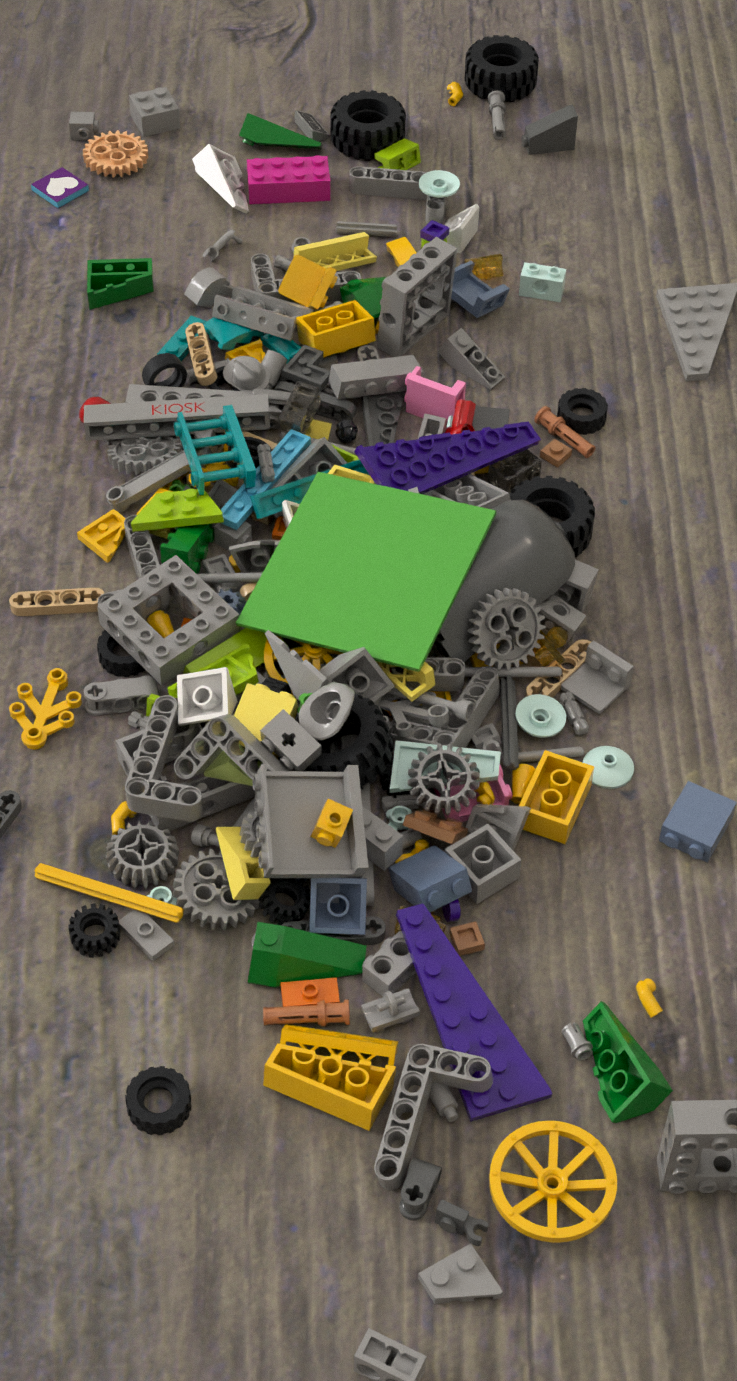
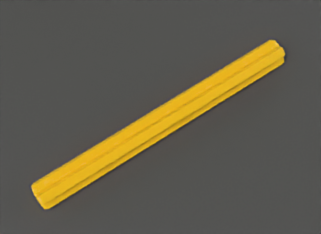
[35,863,183,923]

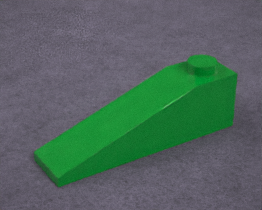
[239,113,323,149]
[340,277,386,319]
[247,922,367,988]
[583,1001,673,1123]

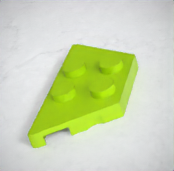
[131,489,224,532]
[167,643,259,699]

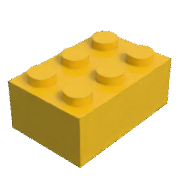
[296,300,376,358]
[519,750,594,844]

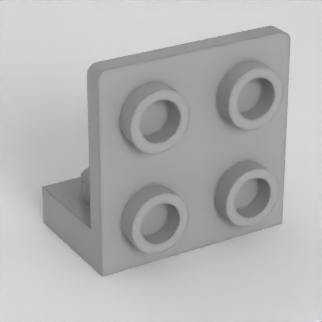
[561,640,634,714]

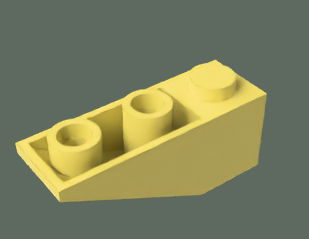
[216,827,270,900]

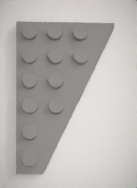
[656,283,737,381]

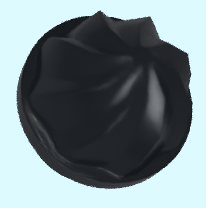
[335,420,358,443]

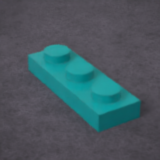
[157,315,208,361]

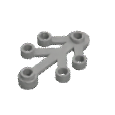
[374,687,449,737]

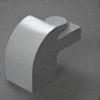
[184,268,233,308]

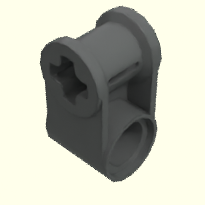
[399,1157,442,1220]

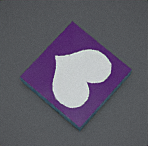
[31,167,89,208]

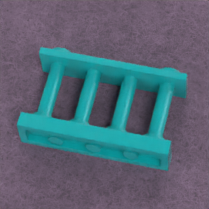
[174,405,256,495]

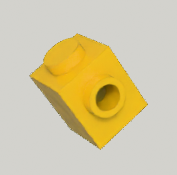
[310,799,353,848]

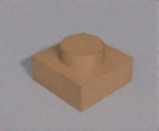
[540,439,572,468]
[449,921,485,956]

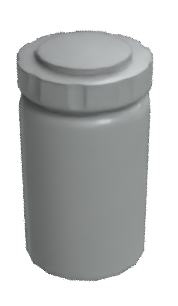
[261,350,287,390]

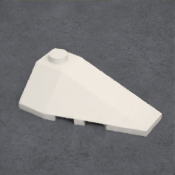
[192,144,249,214]

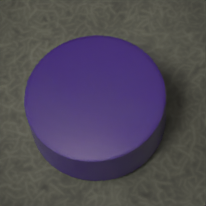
[442,899,461,922]

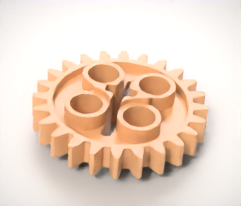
[83,130,148,178]

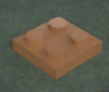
[403,808,468,844]

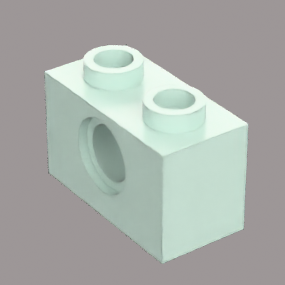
[519,262,566,302]

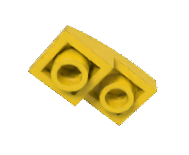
[385,237,416,267]

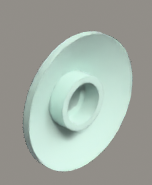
[419,170,460,198]
[515,694,566,738]
[582,746,634,789]

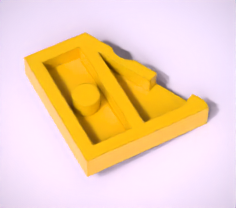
[77,509,126,563]

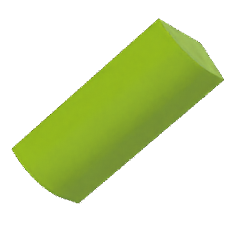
[183,628,288,674]

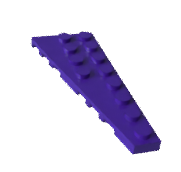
[354,421,541,494]
[396,903,552,1122]

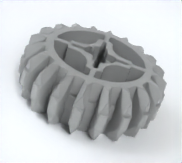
[408,743,480,815]
[106,820,179,889]

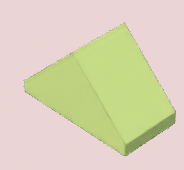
[204,744,262,786]

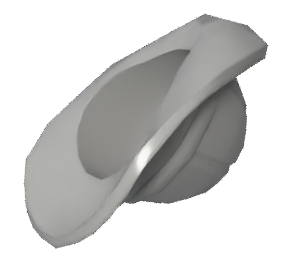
[299,682,355,740]

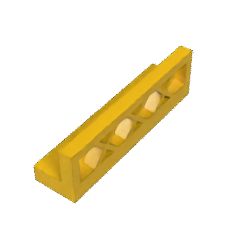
[280,1024,399,1066]

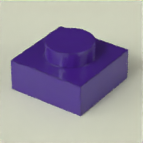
[420,220,450,242]

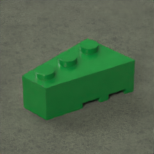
[87,258,154,310]
[160,523,215,574]

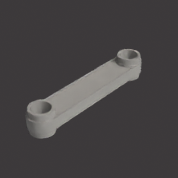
[106,447,212,513]

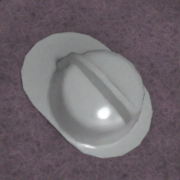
[223,356,270,392]

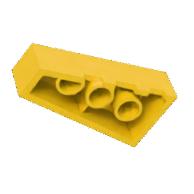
[263,1043,396,1131]

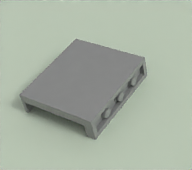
[253,764,368,878]

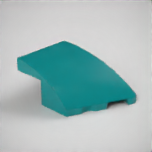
[204,317,267,350]

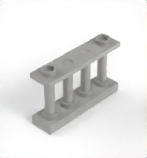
[212,286,315,341]

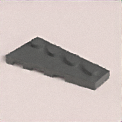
[361,391,405,446]

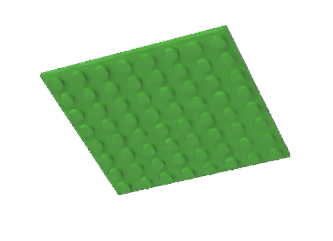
[236,472,497,672]

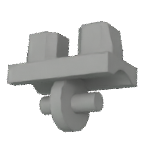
[361,988,420,1034]

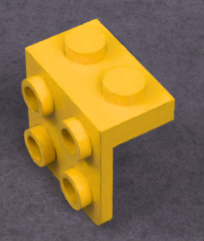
[278,255,338,312]

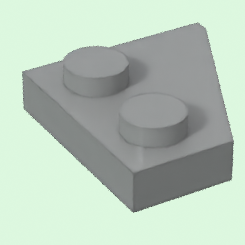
[465,804,531,851]
[418,1243,503,1304]

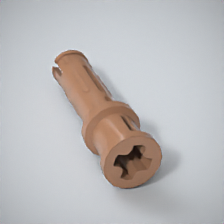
[534,406,596,458]
[263,999,350,1027]

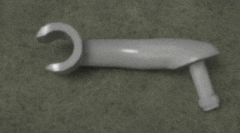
[202,230,243,262]

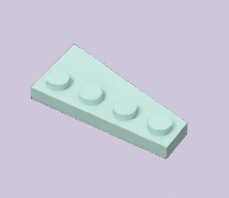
[390,740,501,793]

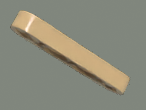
[185,322,217,386]
[9,588,104,616]
[525,639,591,698]

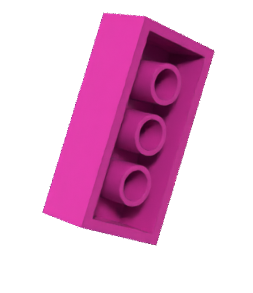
[247,155,330,204]

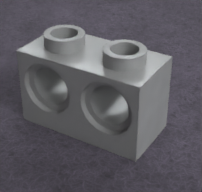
[362,931,416,996]
[354,1328,427,1381]

